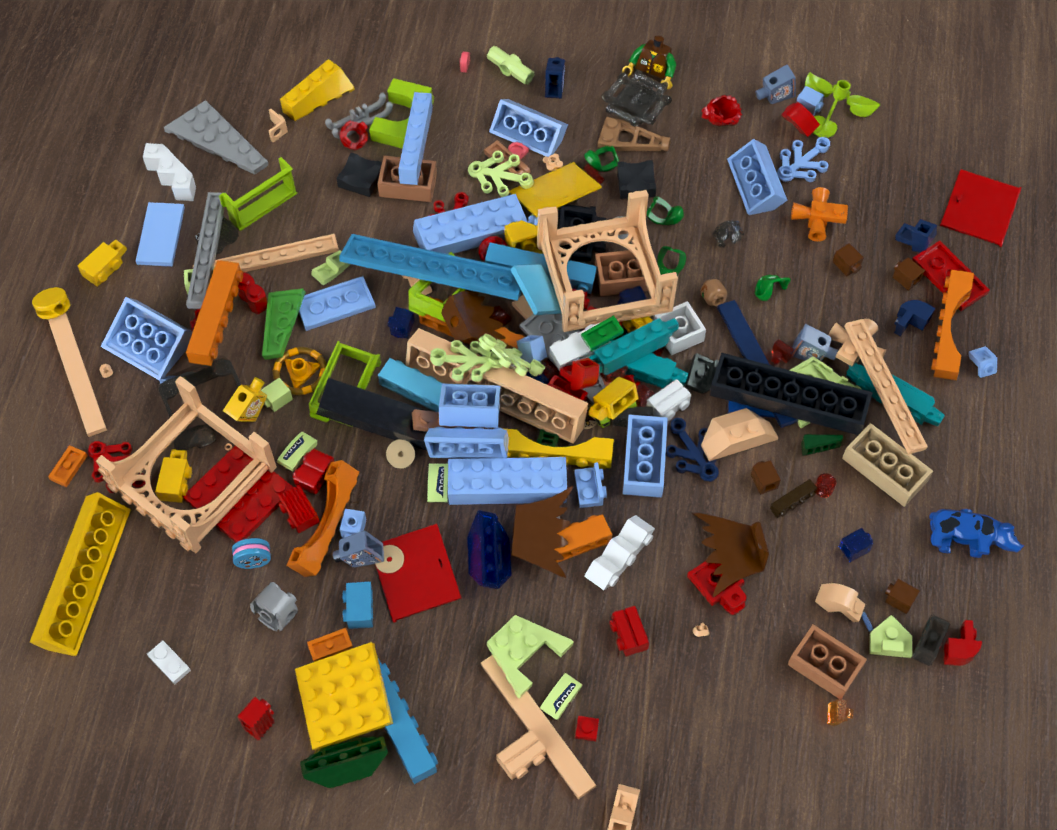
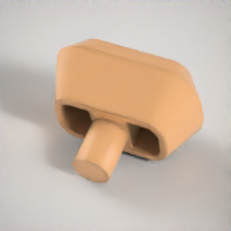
[99,364,113,378]
[693,623,709,637]

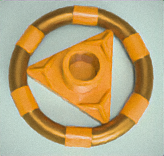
[272,347,327,395]

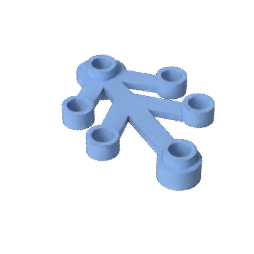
[777,137,830,182]

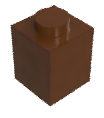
[833,243,864,276]
[893,257,925,291]
[751,460,781,495]
[885,579,920,614]

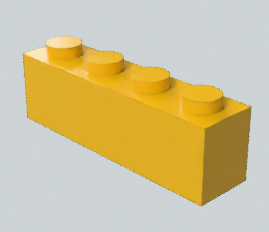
[280,59,355,121]

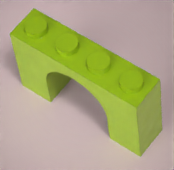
[369,78,434,149]

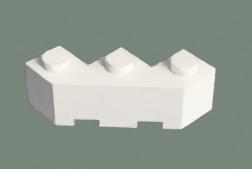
[143,143,196,201]
[585,515,655,590]

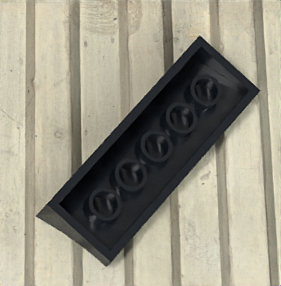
[316,378,427,451]

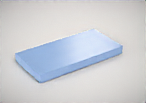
[136,202,185,266]
[299,276,376,331]

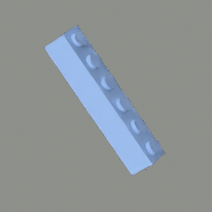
[398,92,433,185]

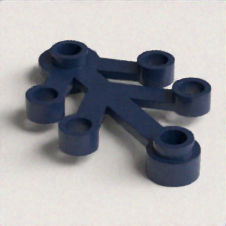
[666,418,719,482]

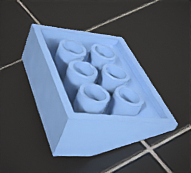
[101,297,193,381]

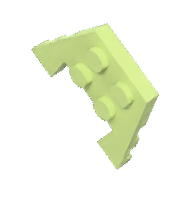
[790,356,861,428]
[487,615,574,699]

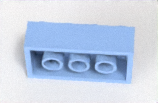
[623,415,668,498]

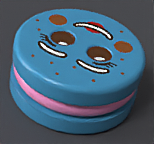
[232,538,271,569]

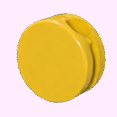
[32,287,70,319]

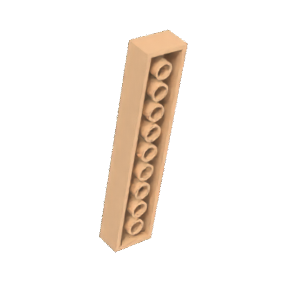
[406,328,589,444]

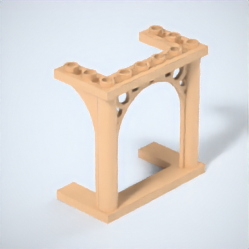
[537,190,678,332]
[96,376,277,553]

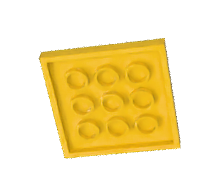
[295,642,393,750]

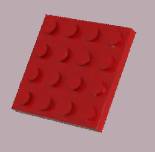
[183,445,294,542]

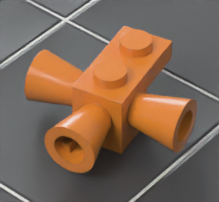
[791,187,848,241]

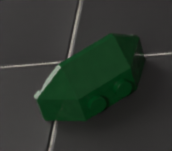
[300,736,388,788]

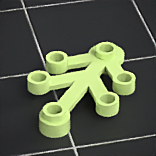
[468,151,534,197]
[479,334,545,377]
[430,340,503,381]

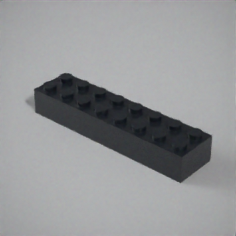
[710,353,873,435]

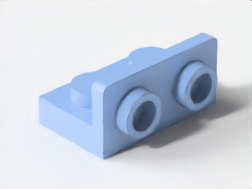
[574,462,607,508]

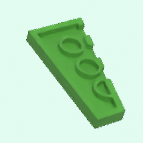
[262,288,306,360]

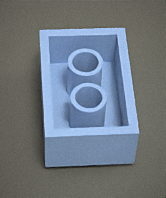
[439,383,500,428]

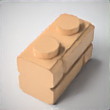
[496,730,546,780]

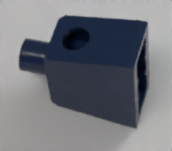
[545,57,565,99]

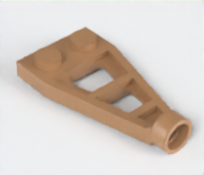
[598,117,671,151]

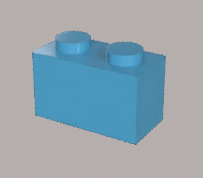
[343,582,373,629]

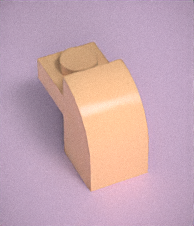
[815,583,865,622]
[608,784,640,830]

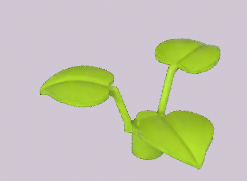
[805,72,880,138]

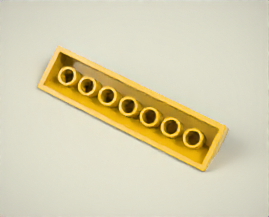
[30,492,131,656]

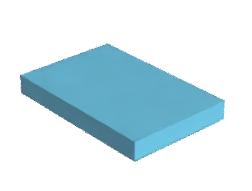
[511,265,562,315]

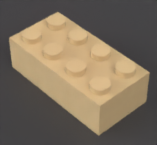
[842,423,933,507]

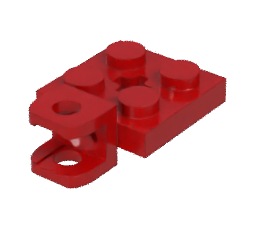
[687,561,747,615]

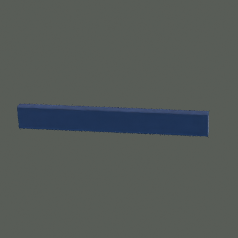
[717,300,799,428]

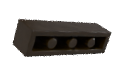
[770,479,817,518]

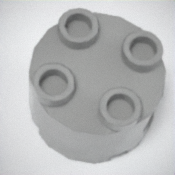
[250,582,298,631]

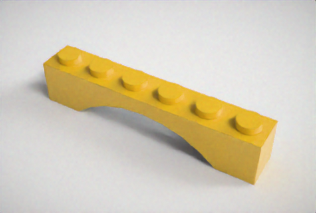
[502,428,614,469]

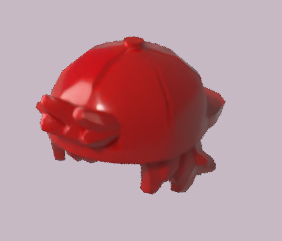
[701,95,742,127]

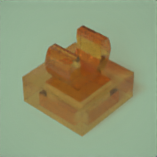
[827,699,854,726]

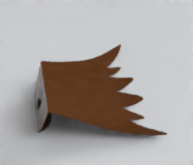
[441,289,517,349]
[511,486,573,578]
[692,513,769,597]

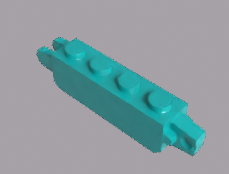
[588,318,679,375]
[611,340,689,389]
[846,363,945,427]

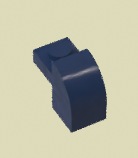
[895,219,937,252]
[894,300,935,337]

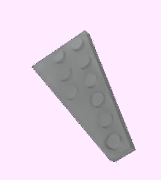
[164,100,269,175]
[519,314,605,406]

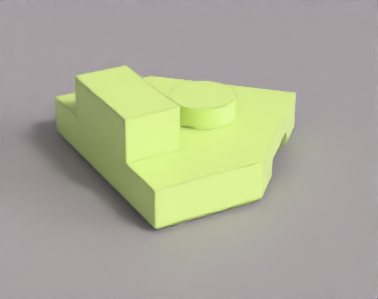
[869,615,912,658]

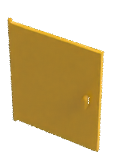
[509,162,602,217]

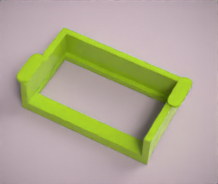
[219,157,298,231]
[408,252,466,322]
[309,341,381,427]

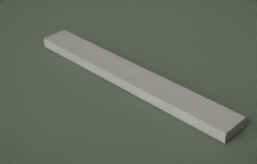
[186,192,225,309]

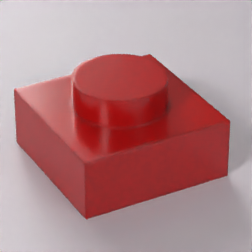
[575,716,599,742]

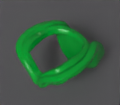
[584,146,619,172]
[647,196,684,225]
[657,246,686,276]
[755,275,791,301]

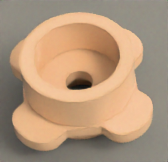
[543,153,563,171]

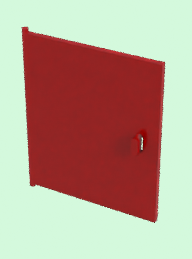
[940,169,1022,247]
[375,524,462,623]

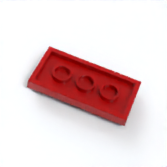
[912,241,990,311]

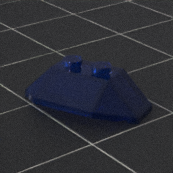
[467,510,512,589]

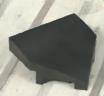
[685,353,718,394]

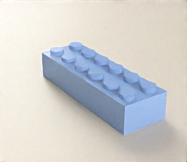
[413,194,528,254]
[448,457,567,505]

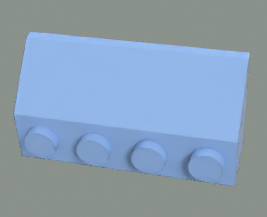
[489,99,568,157]
[727,139,787,215]
[424,426,509,459]

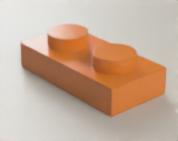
[48,445,88,487]
[307,628,353,662]

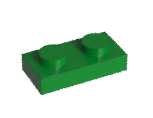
[581,315,624,352]

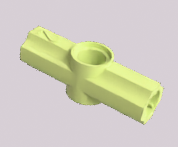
[487,46,534,85]

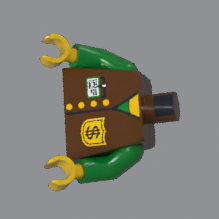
[622,36,676,90]

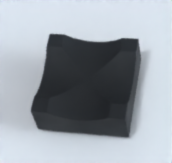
[336,152,382,197]
[617,160,656,199]

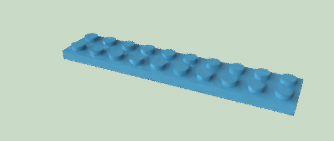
[339,234,522,301]

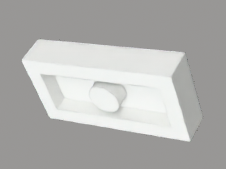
[147,641,191,684]

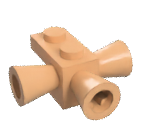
[829,319,886,366]

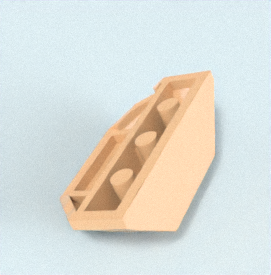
[701,408,778,461]

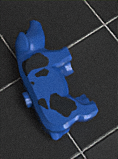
[929,509,1024,558]

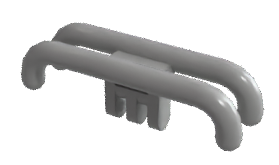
[325,92,393,139]

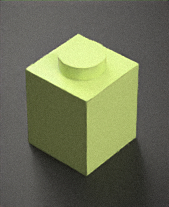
[261,378,293,412]

